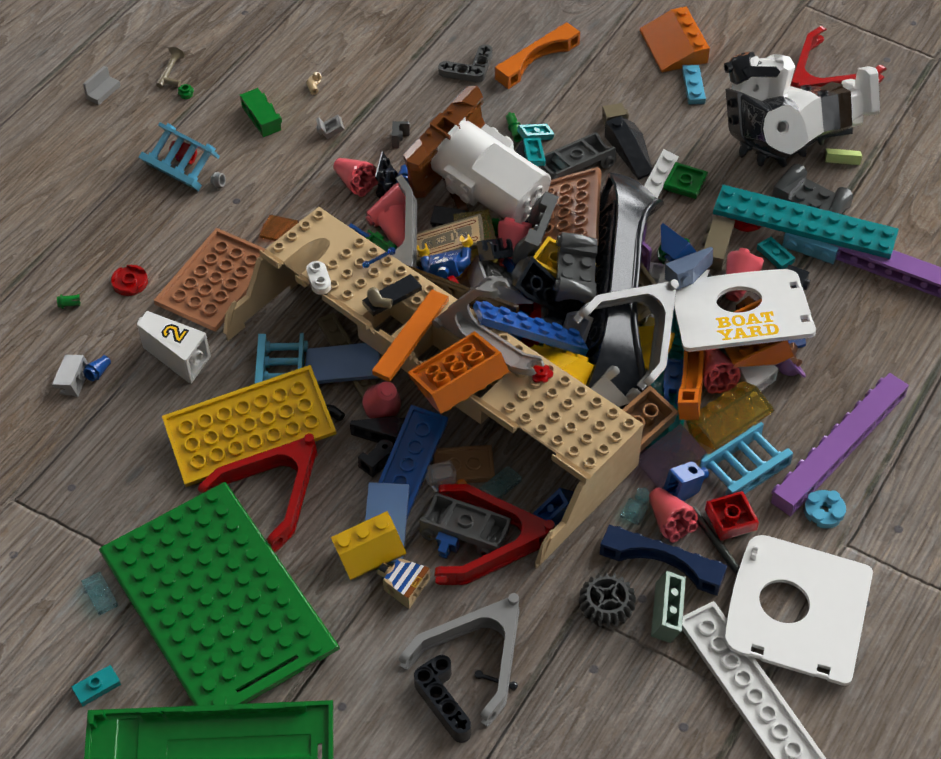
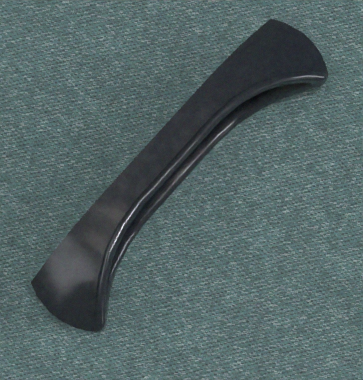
[582,172,664,409]

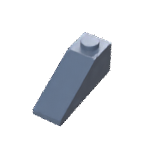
[665,247,713,290]

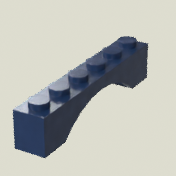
[599,524,727,596]

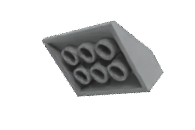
[466,255,533,304]

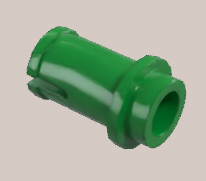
[57,294,81,309]

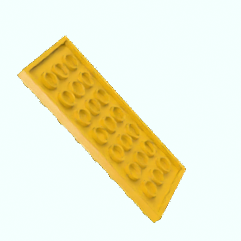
[162,365,337,487]

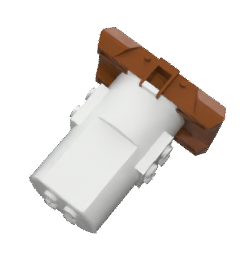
[403,85,551,224]

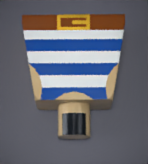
[377,558,430,609]

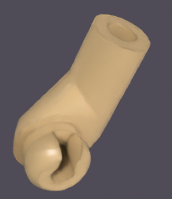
[307,72,322,95]

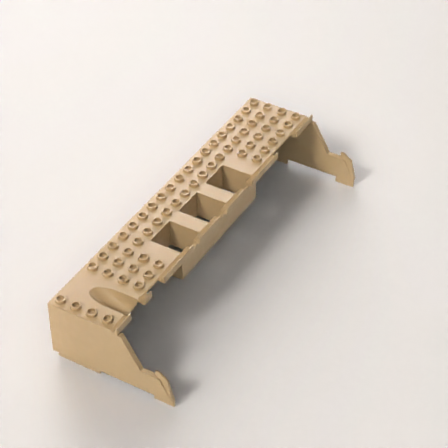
[223,207,643,568]

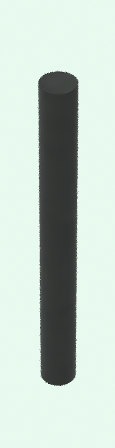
[693,507,740,574]

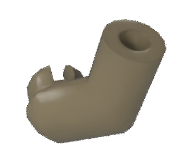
[367,287,392,309]

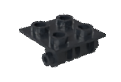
[375,151,398,198]

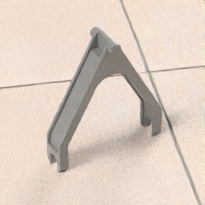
[387,174,417,268]
[432,276,544,376]
[573,279,679,390]
[399,593,520,727]

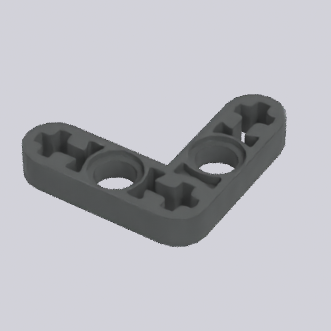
[438,45,493,82]

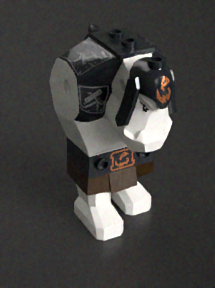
[724,52,880,167]

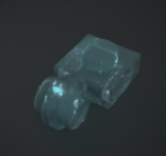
[620,487,650,525]

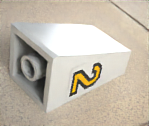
[137,311,211,384]

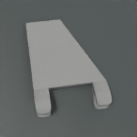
[591,365,641,407]

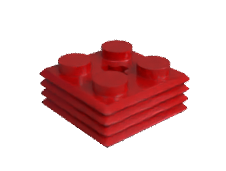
[705,491,759,541]

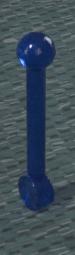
[362,247,396,268]

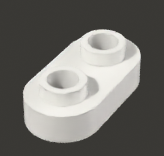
[307,261,331,295]

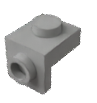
[316,115,345,139]

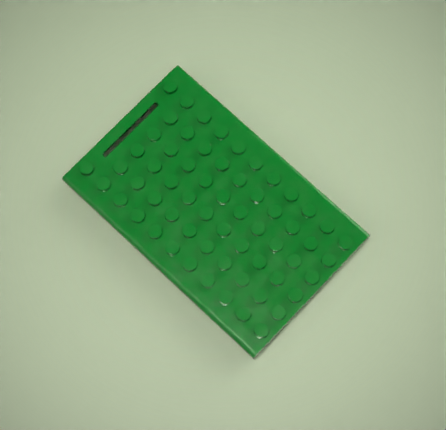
[99,482,340,706]
[84,700,334,759]

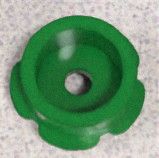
[178,84,194,99]

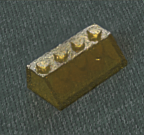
[686,381,774,450]

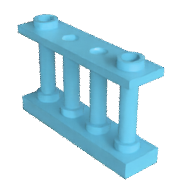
[139,122,220,191]
[255,333,308,384]
[700,422,793,495]

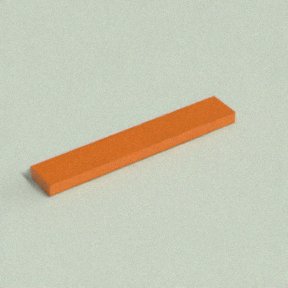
[372,289,449,382]

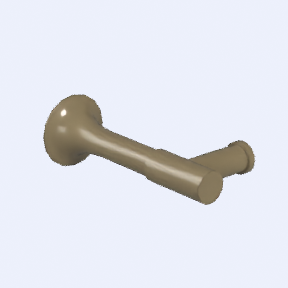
[156,47,185,88]

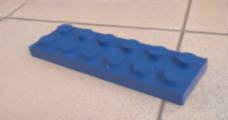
[473,301,589,356]
[378,405,448,519]

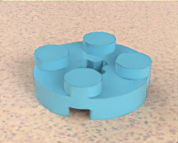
[804,490,846,528]

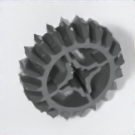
[579,572,636,628]

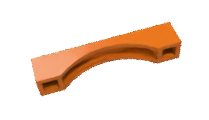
[495,22,580,89]
[678,350,705,420]

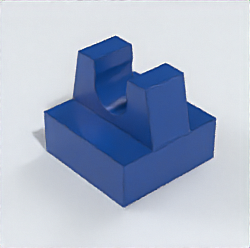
[436,532,460,559]

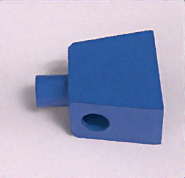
[663,461,709,501]

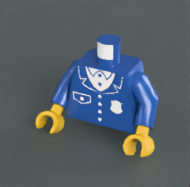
[417,234,473,279]

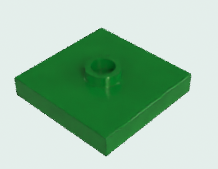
[663,162,708,199]

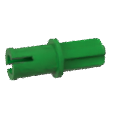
[505,112,523,142]

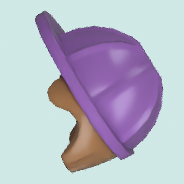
[776,342,806,378]

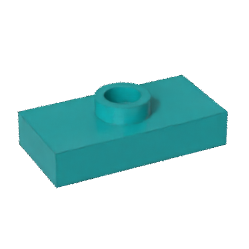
[517,123,555,140]
[523,138,546,166]
[757,236,795,269]
[71,665,122,707]

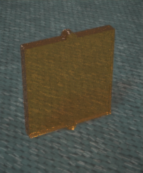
[259,215,299,241]

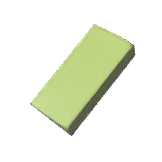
[825,148,862,165]

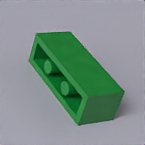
[240,88,282,137]

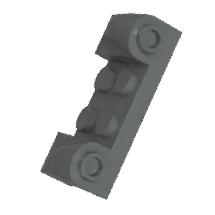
[539,132,616,180]
[772,164,853,214]
[512,191,559,265]
[554,232,598,304]
[419,493,511,557]

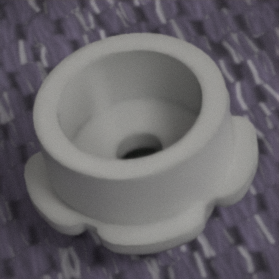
[210,172,226,189]

